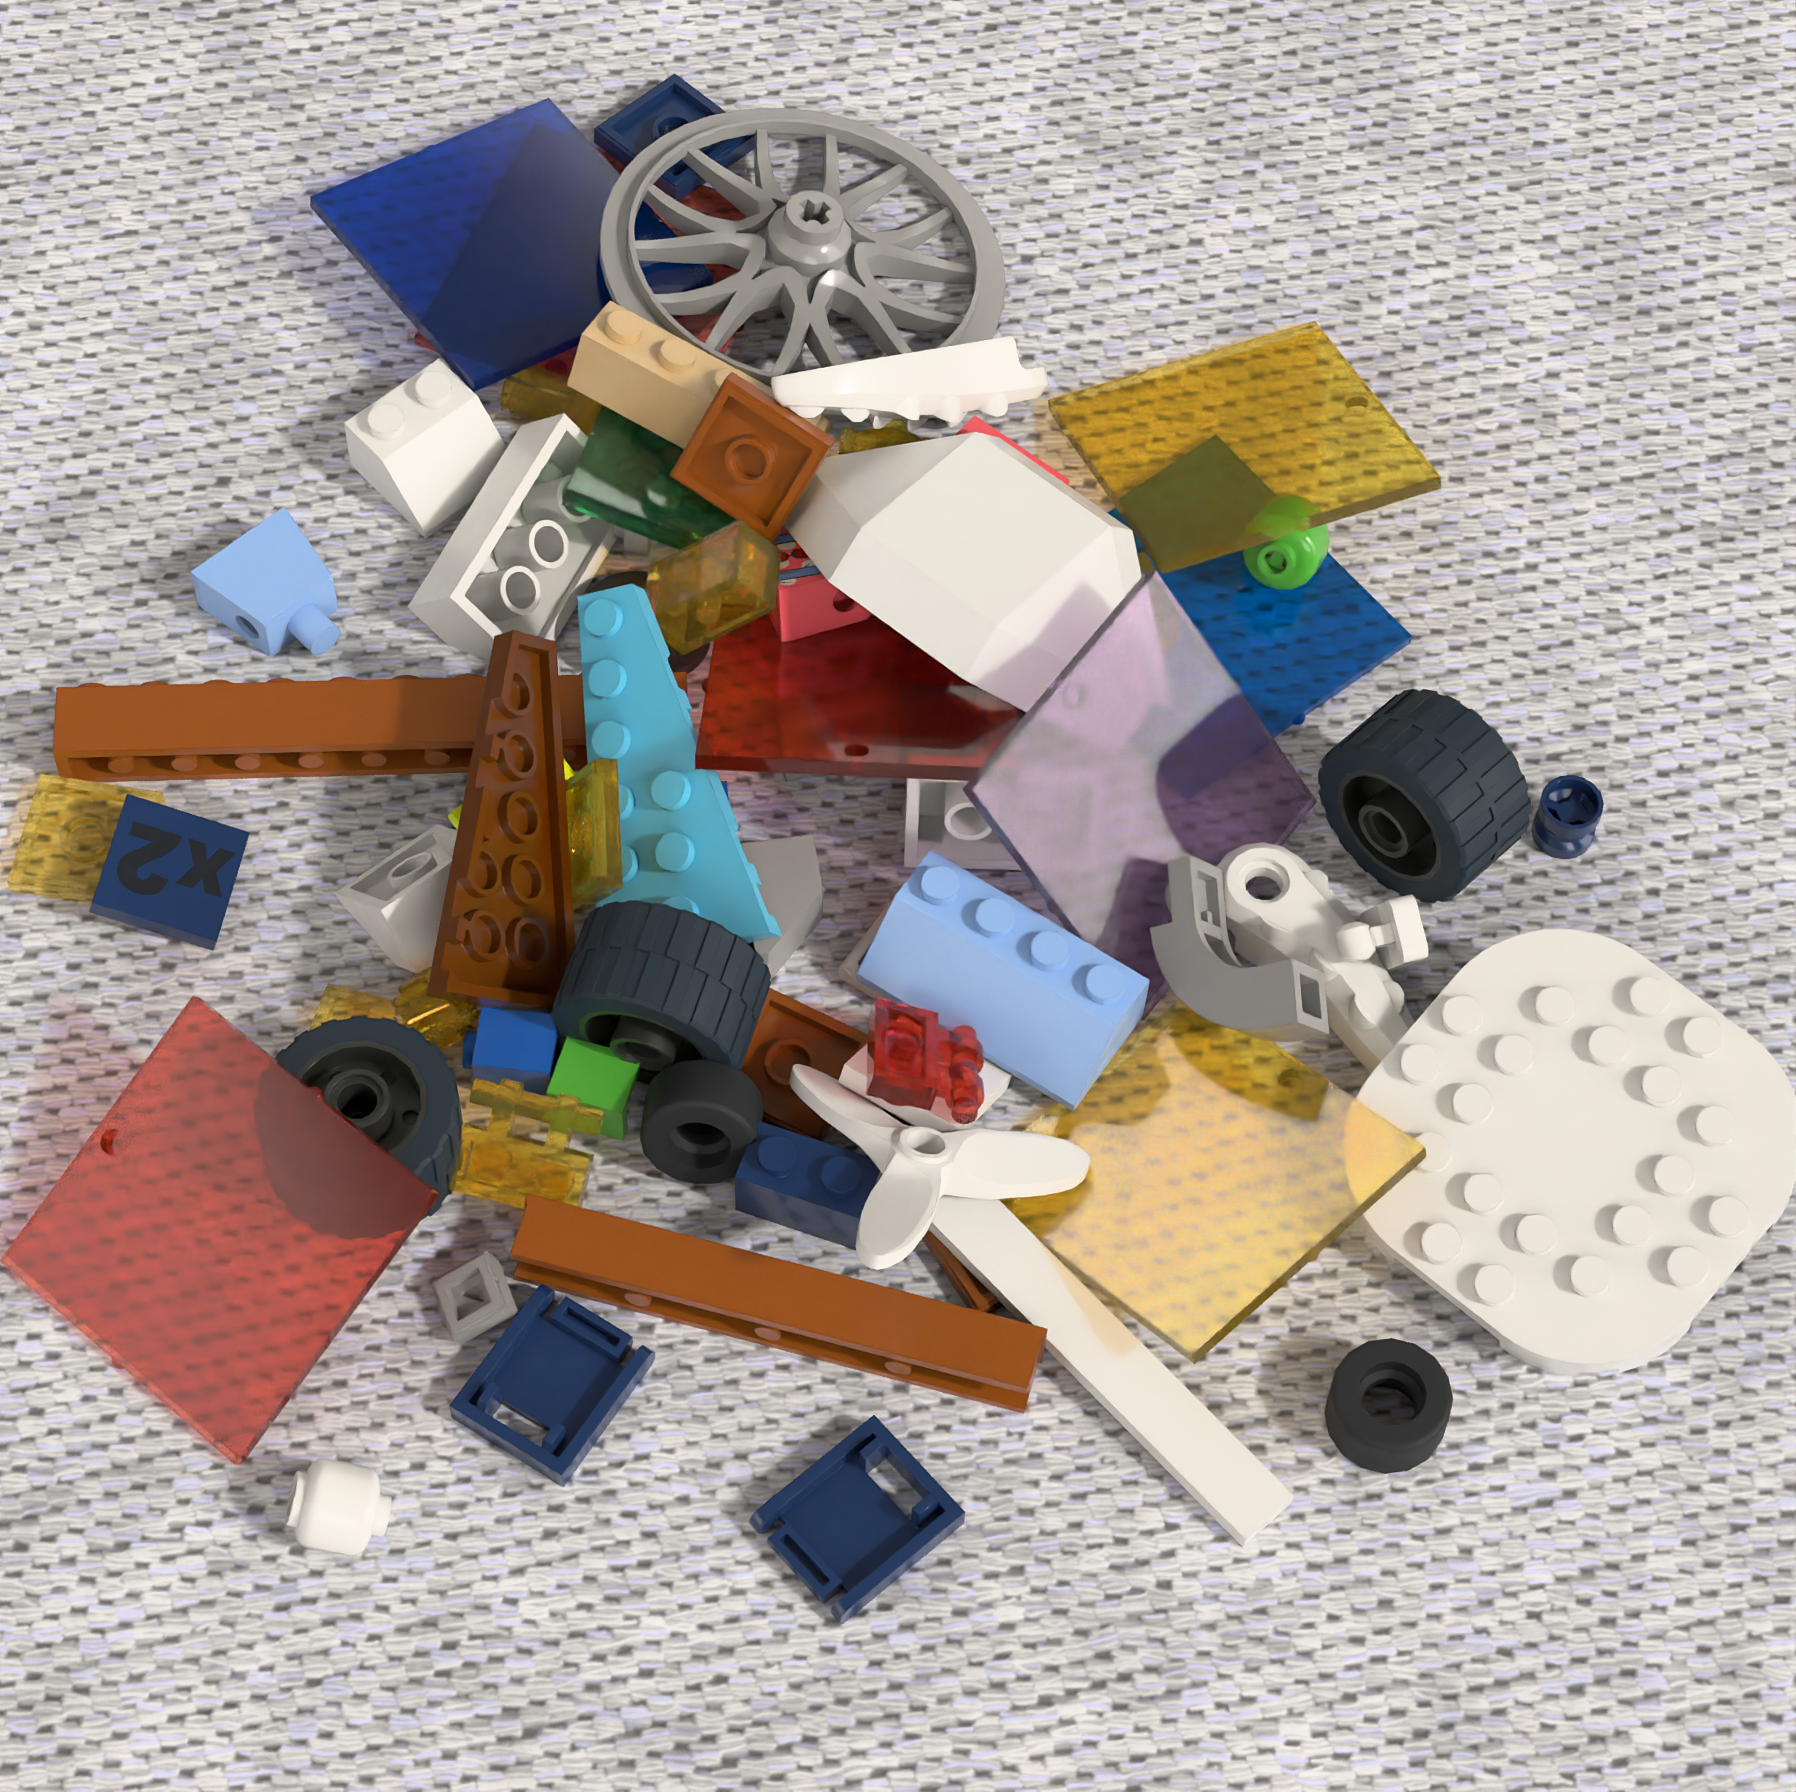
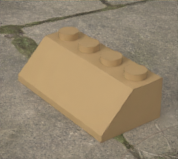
[567,301,833,449]

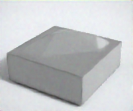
[430,1250,519,1344]

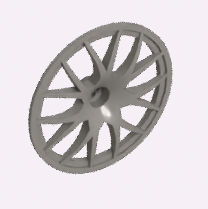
[599,108,1006,421]

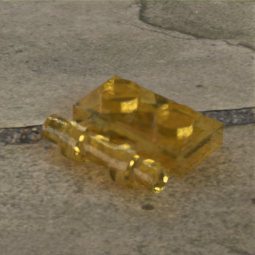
[447,1078,605,1209]

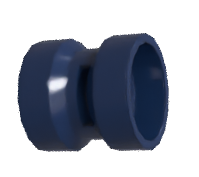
[1531,775,1604,860]

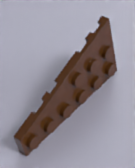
[426,630,575,1014]

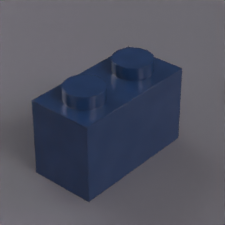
[735,1121,883,1250]

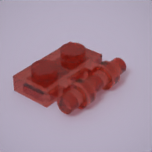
[866,997,984,1124]

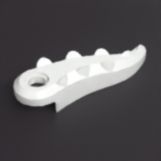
[771,336,1049,431]
[1217,842,1415,1072]

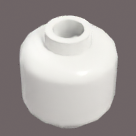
[285,1458,392,1556]

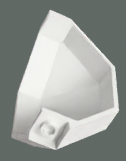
[785,432,1167,757]

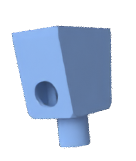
[191,507,340,655]

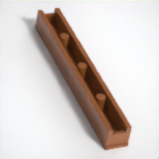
[510,1193,1048,1414]

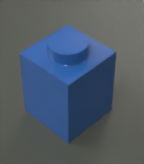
[462,1007,563,1101]

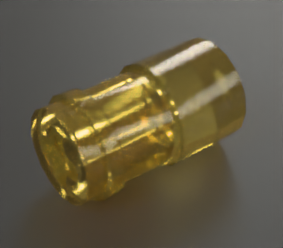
[500,360,618,445]

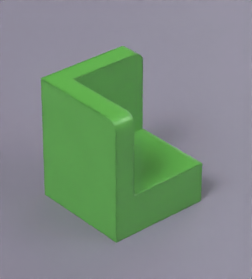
[546,1036,641,1141]

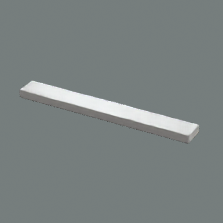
[910,1125,1294,1547]

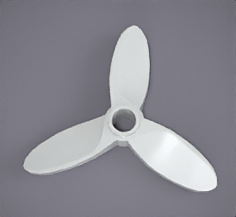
[789,1064,1091,1270]

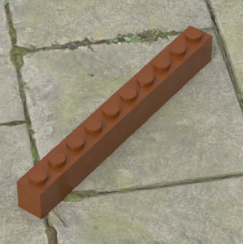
[52,672,688,783]

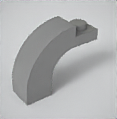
[1150,855,1329,1042]

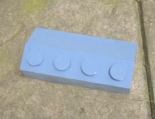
[856,850,1150,1112]

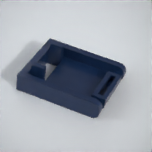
[449,1284,655,1487]
[749,1415,965,1624]

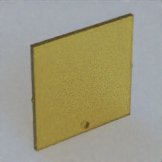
[1048,321,1441,574]
[999,999,1427,1364]

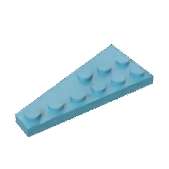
[577,584,782,943]

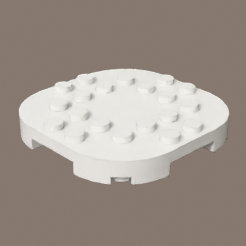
[1344,928,1796,1376]

